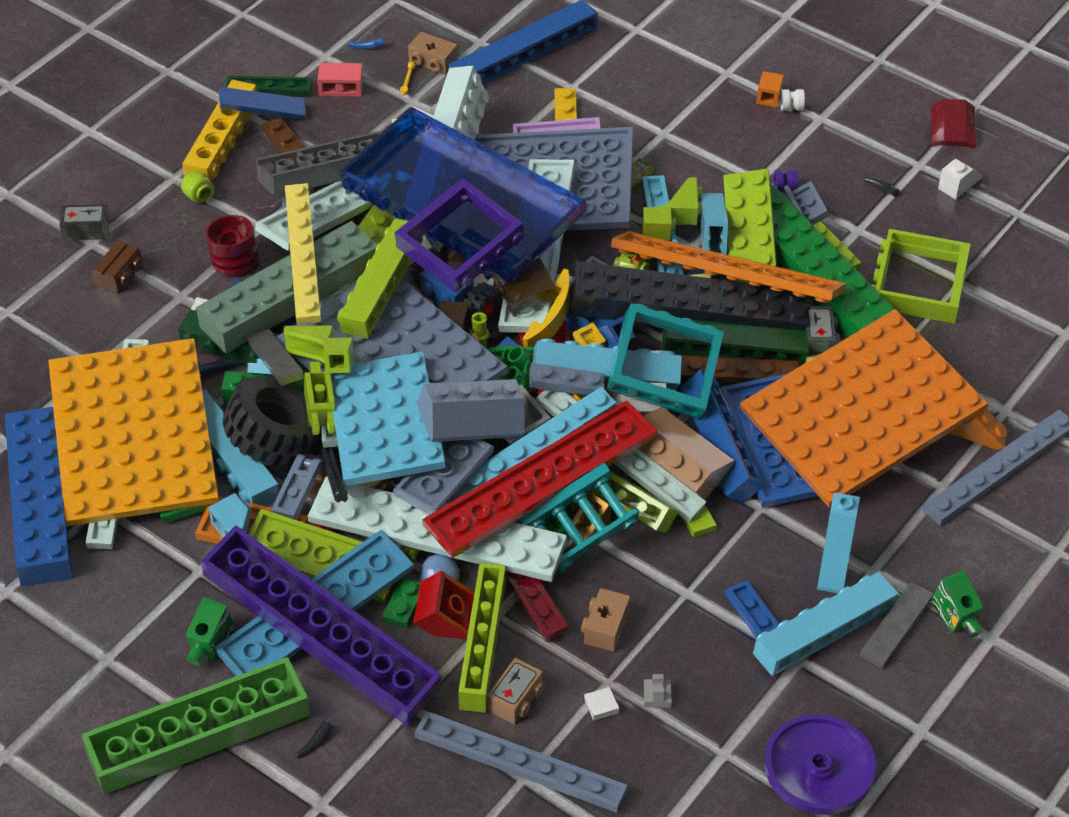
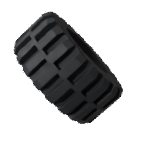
[222,375,322,467]

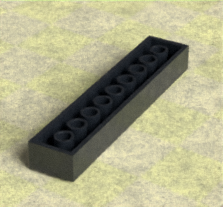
[570,261,809,331]

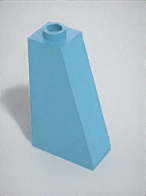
[700,193,728,255]
[817,493,860,593]

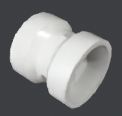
[780,89,805,111]

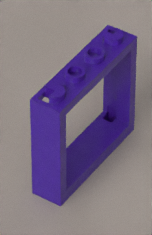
[394,178,524,293]

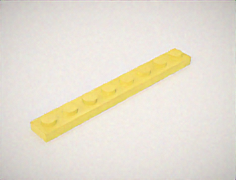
[285,183,321,325]

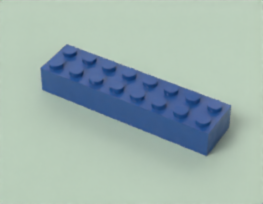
[5,407,73,587]

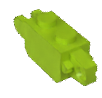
[304,362,335,435]

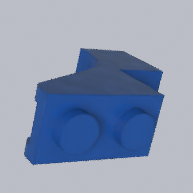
[564,304,635,349]

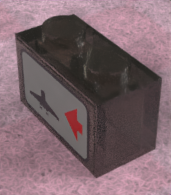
[59,204,110,241]

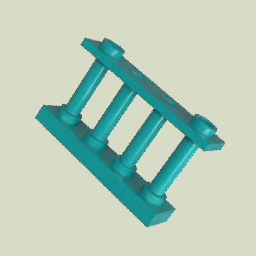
[519,463,639,573]

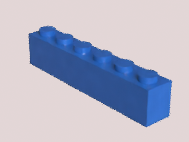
[680,370,764,503]

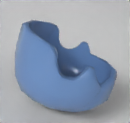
[420,554,460,582]

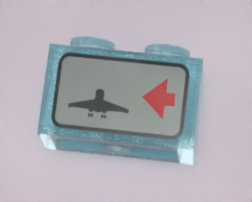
[806,306,840,356]

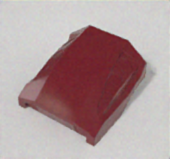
[930,98,976,149]

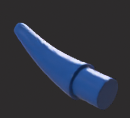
[348,37,386,50]

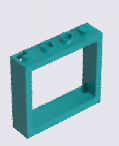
[606,303,724,419]

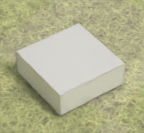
[584,687,619,721]

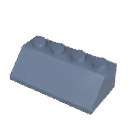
[417,379,525,442]

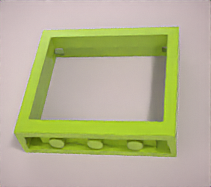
[872,229,970,324]

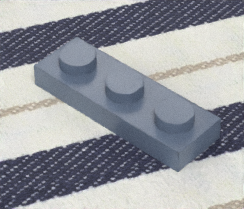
[530,363,604,395]

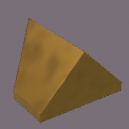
[567,491,611,540]

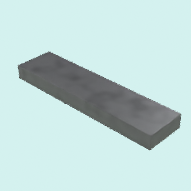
[246,329,304,386]
[859,582,934,669]

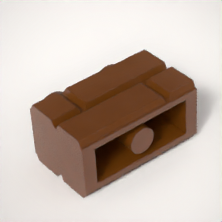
[92,241,143,293]

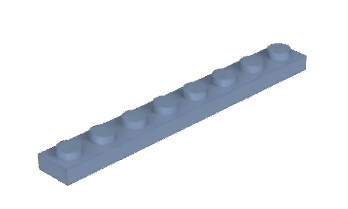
[922,409,1069,526]
[415,711,628,813]

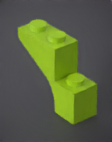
[642,177,702,240]
[284,326,355,373]

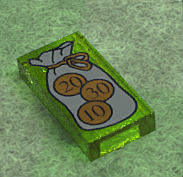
[631,158,656,193]

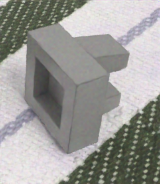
[644,674,672,708]

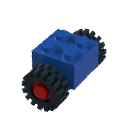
[407,248,503,326]

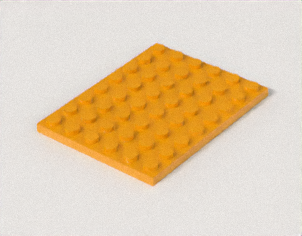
[48,338,219,526]

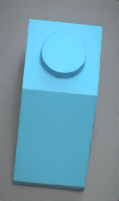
[209,493,251,537]

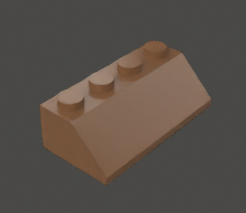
[638,407,735,500]

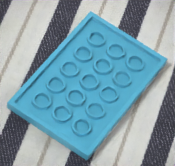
[330,351,446,486]

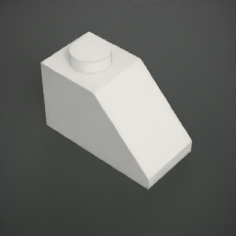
[938,159,983,199]

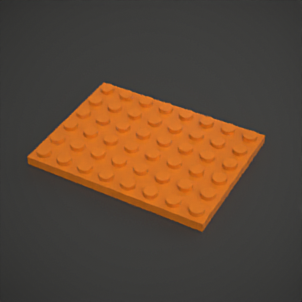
[740,309,988,508]

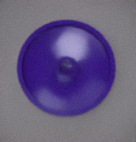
[764,714,876,815]

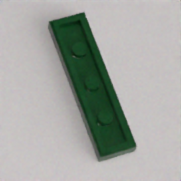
[226,76,313,97]

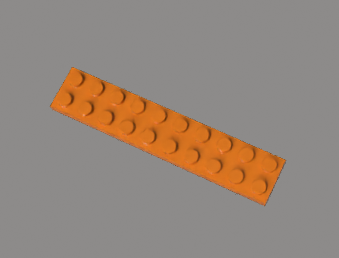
[611,231,846,302]

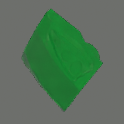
[489,345,535,393]

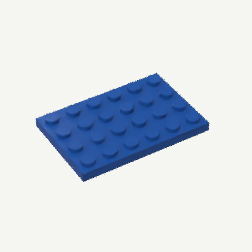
[721,373,818,508]

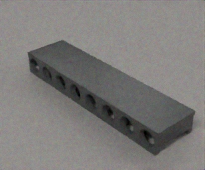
[256,122,427,196]

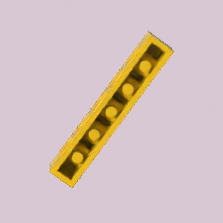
[182,80,257,180]

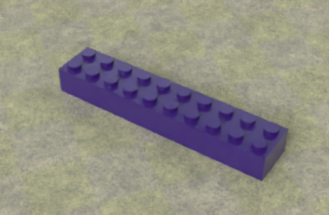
[201,525,442,727]

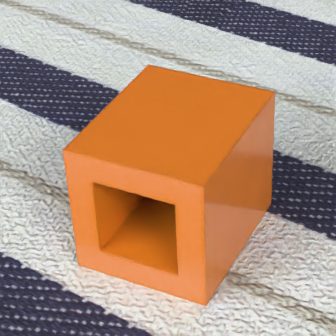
[756,71,784,107]

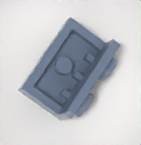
[784,181,830,225]

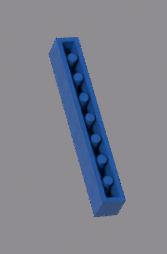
[449,0,598,85]

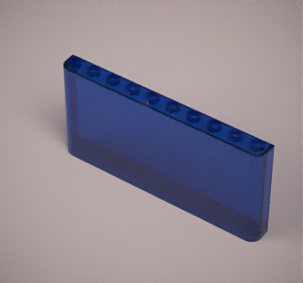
[339,106,587,282]

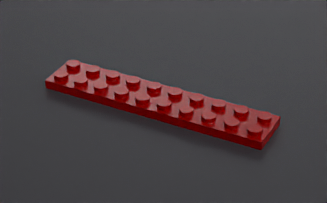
[422,400,658,558]

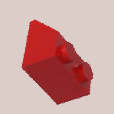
[413,570,475,639]

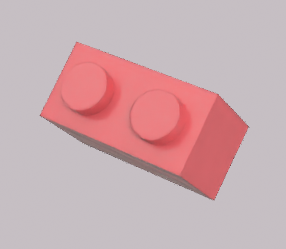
[318,63,363,97]

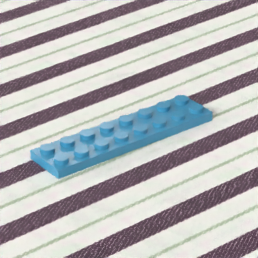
[214,529,414,676]

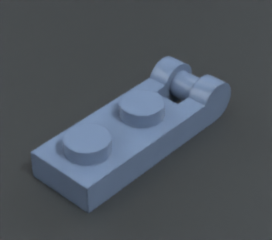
[271,454,324,520]

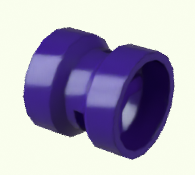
[773,169,799,192]

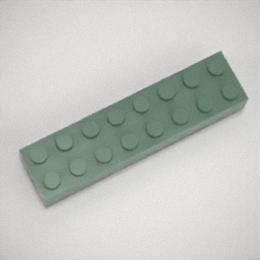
[196,221,377,354]

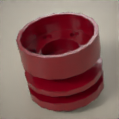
[205,215,259,276]

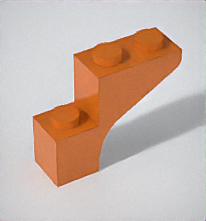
[948,409,1007,450]

